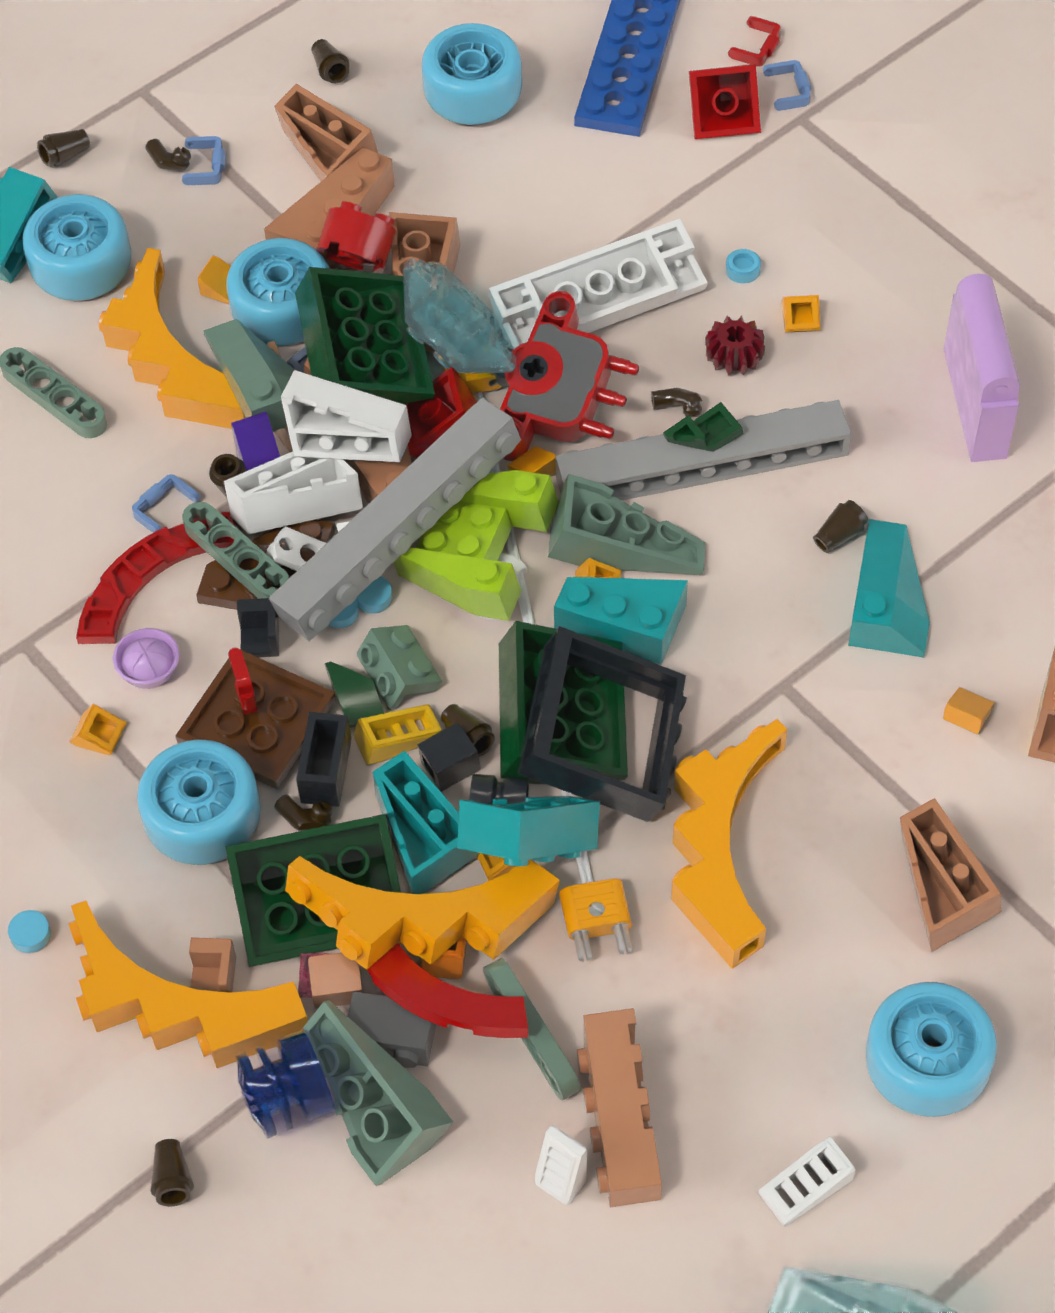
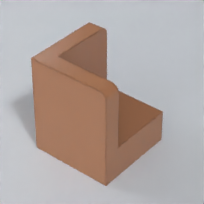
[189,937,236,993]
[308,952,363,1009]

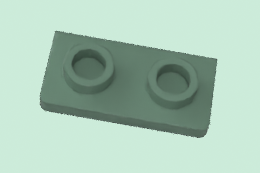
[357,625,442,709]

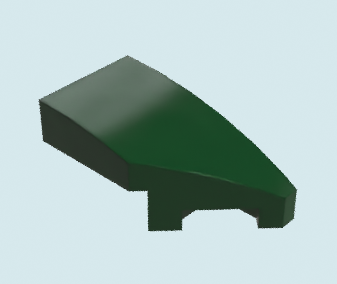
[663,402,744,452]
[325,661,384,728]

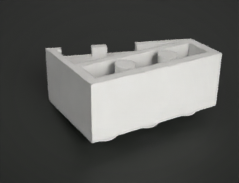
[281,370,412,462]
[224,452,363,534]

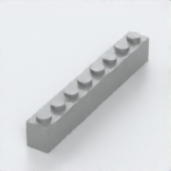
[269,398,521,642]
[555,400,851,500]

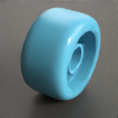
[422,23,522,125]
[23,194,131,301]
[227,238,330,346]
[137,740,261,865]
[866,982,997,1117]

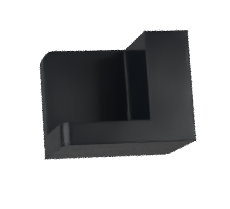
[237,598,279,658]
[417,723,481,792]

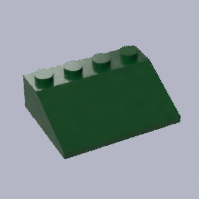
[295,267,435,404]
[498,621,628,785]
[225,814,401,967]

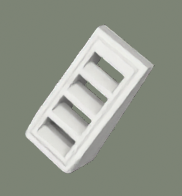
[535,1126,587,1205]
[758,1137,855,1227]

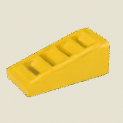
[354,704,442,765]

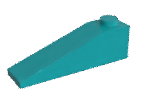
[848,519,930,658]

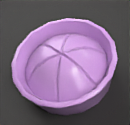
[113,628,180,689]

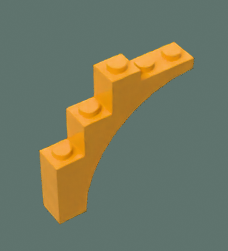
[99,248,246,429]
[671,719,787,969]
[285,856,560,970]
[68,900,308,1068]

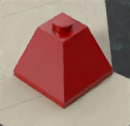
[689,64,761,139]
[404,366,478,457]

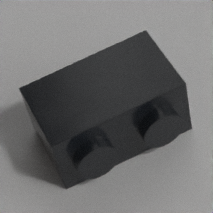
[296,712,352,807]

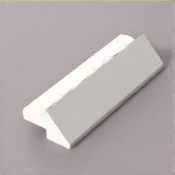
[488,218,708,349]

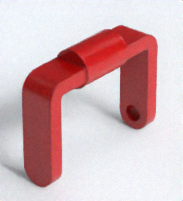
[728,16,780,66]
[228,648,258,715]

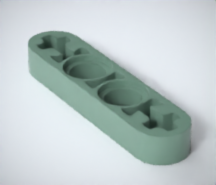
[0,347,107,438]
[182,502,289,599]
[483,958,581,1101]

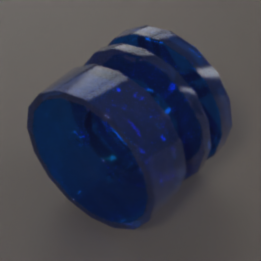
[235,1029,335,1139]

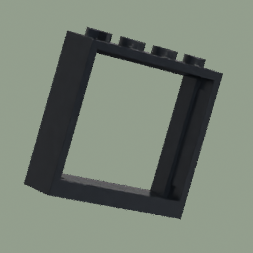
[518,626,687,822]

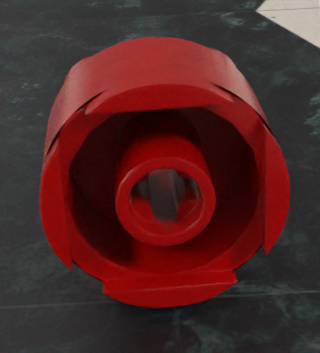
[316,201,396,273]

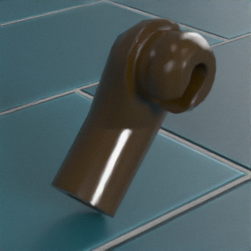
[145,139,191,171]
[651,387,702,416]
[274,794,333,831]

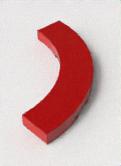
[76,512,237,644]
[367,943,528,1038]

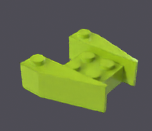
[393,470,559,621]

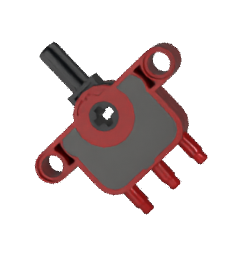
[454,291,639,461]

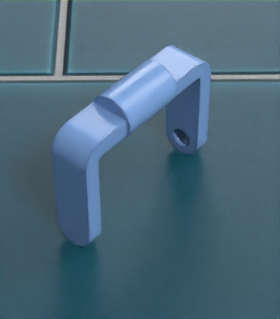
[762,60,811,111]
[182,136,226,185]
[132,474,201,533]

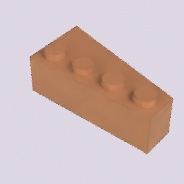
[264,147,395,269]
[389,212,460,352]
[577,1008,662,1207]

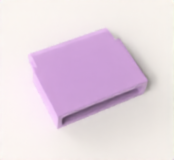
[944,274,1020,462]

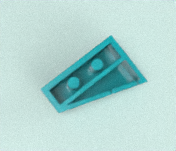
[0,167,58,284]
[554,577,688,665]
[372,750,478,894]
[457,796,600,866]

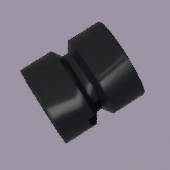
[469,774,529,805]

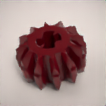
[705,315,765,376]

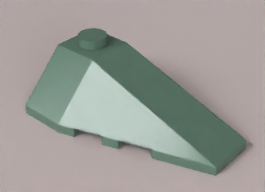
[203,319,294,432]
[548,474,705,575]
[302,1000,453,1186]

